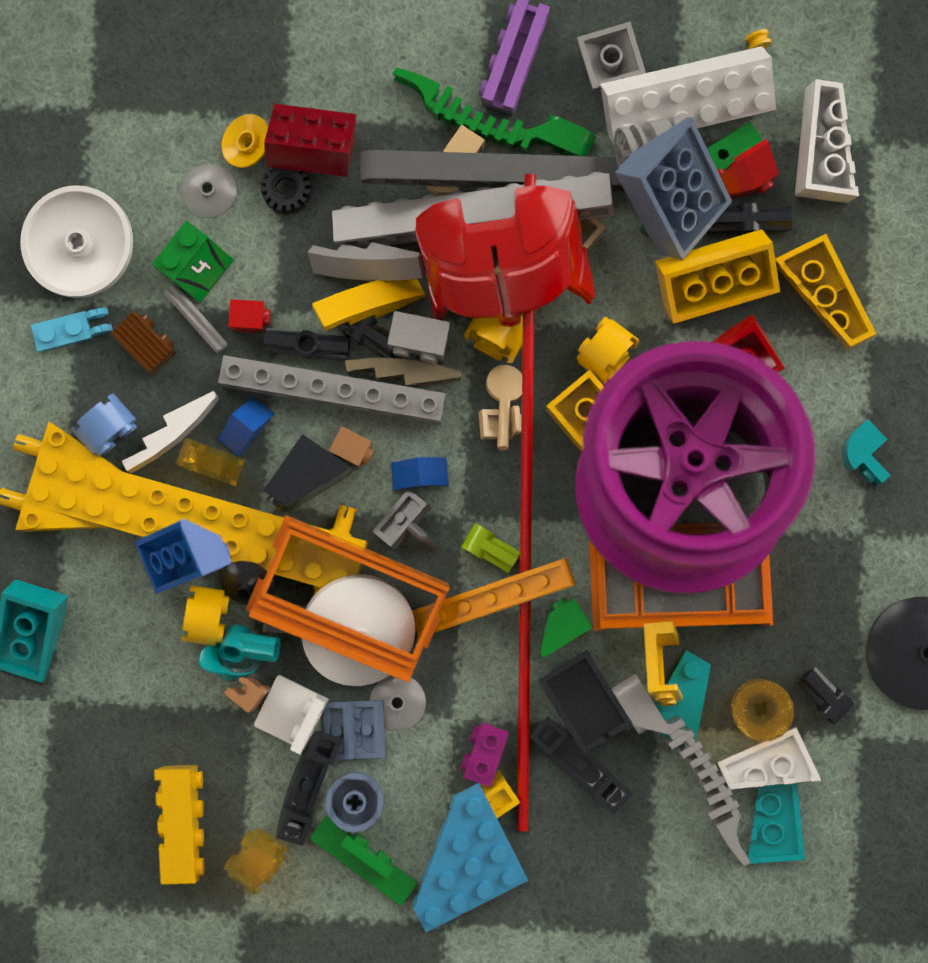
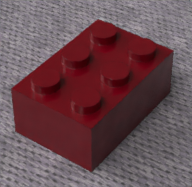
[264,103,357,177]

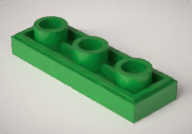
[707,121,763,171]

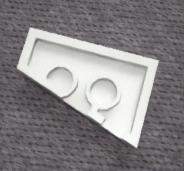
[717,727,821,789]

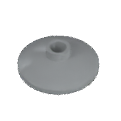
[182,164,236,218]
[370,675,426,731]

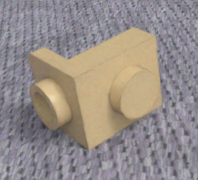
[478,406,522,439]

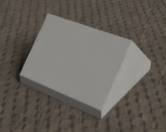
[577,22,646,91]

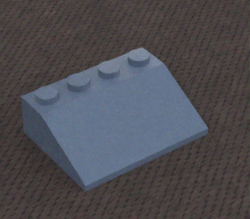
[615,117,732,260]

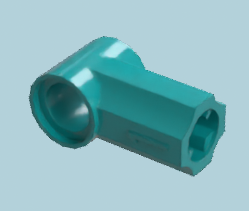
[219,624,281,663]

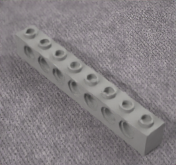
[218,355,446,425]

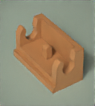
[223,676,272,713]

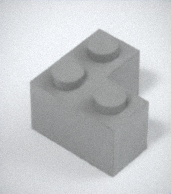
[387,311,451,365]

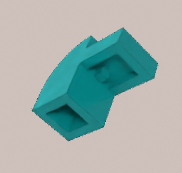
[842,419,891,485]

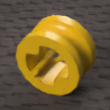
[745,29,773,49]

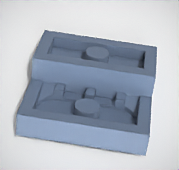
[323,700,386,760]

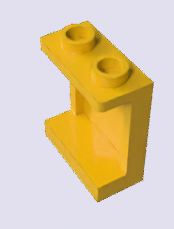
[644,621,683,706]

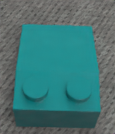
[0,580,68,683]

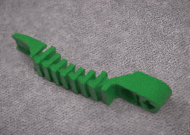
[392,68,596,156]

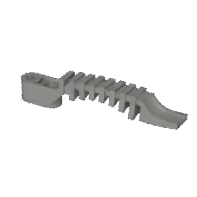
[611,674,751,866]

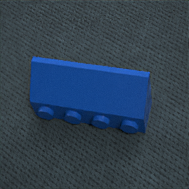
[134,519,232,594]

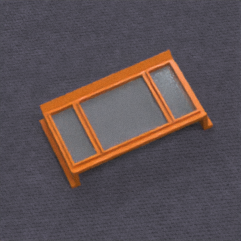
[589,523,773,631]

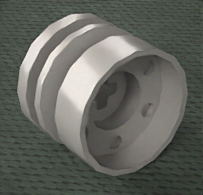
[614,118,672,168]

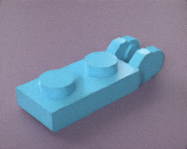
[31,307,113,353]

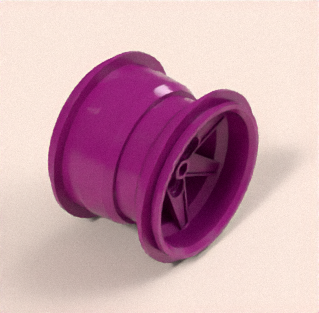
[575,341,815,594]

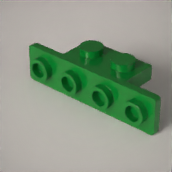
[310,816,417,905]

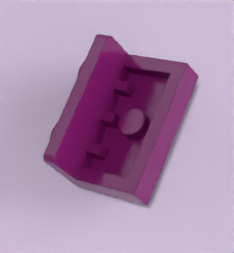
[460,721,509,786]

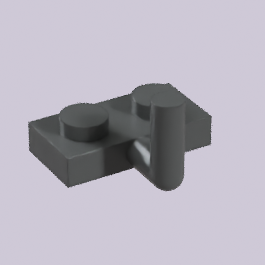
[372,489,438,551]

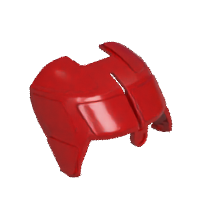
[415,185,595,327]

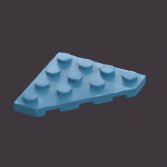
[412,783,528,932]

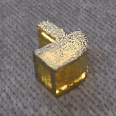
[176,438,245,486]

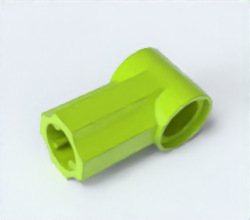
[461,523,520,573]

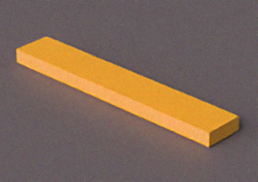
[412,558,576,638]

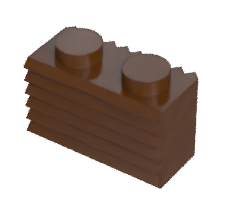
[110,311,176,377]

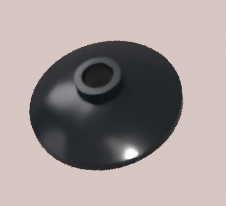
[220,561,276,605]

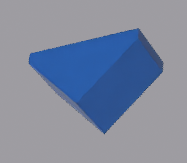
[218,397,274,457]
[391,457,449,490]

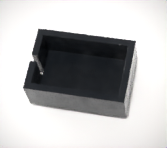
[538,650,633,754]

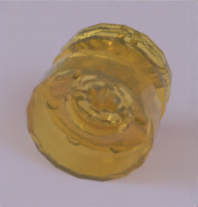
[730,678,794,742]

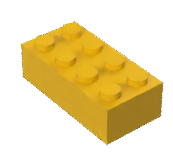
[655,229,780,324]

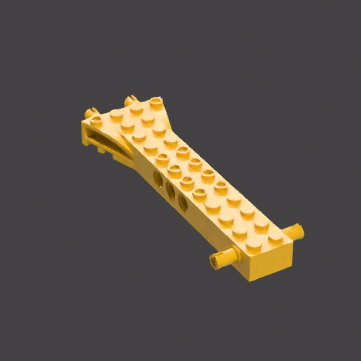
[0,422,368,595]

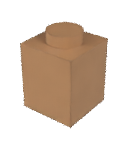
[329,426,375,468]

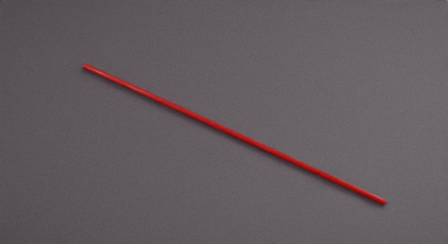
[517,174,536,831]

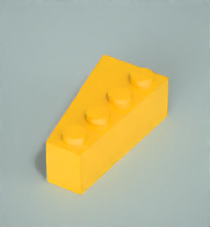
[154,765,204,884]

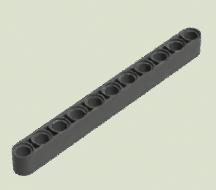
[360,150,625,191]

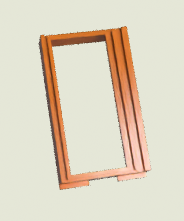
[245,515,450,683]

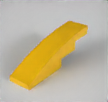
[312,279,426,331]

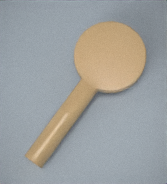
[486,365,522,450]

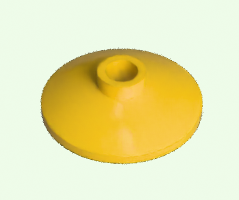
[222,114,268,168]

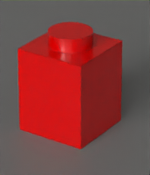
[228,299,271,333]

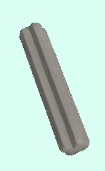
[165,285,228,353]

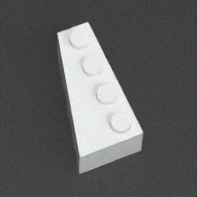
[795,79,859,203]

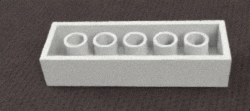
[600,46,776,145]

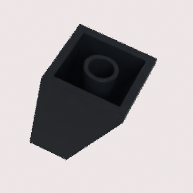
[263,434,353,511]

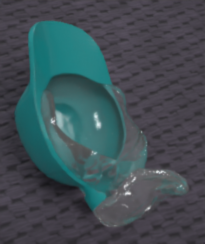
[199,633,278,681]

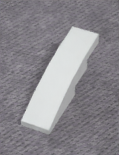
[122,391,219,473]

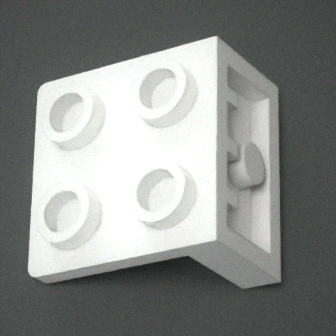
[254,675,329,754]

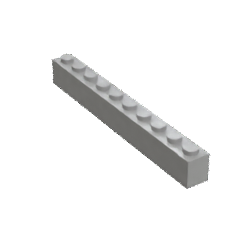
[332,172,615,249]

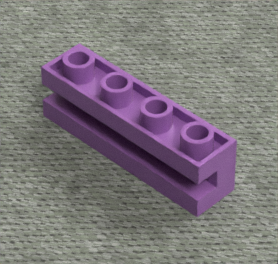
[479,0,550,116]

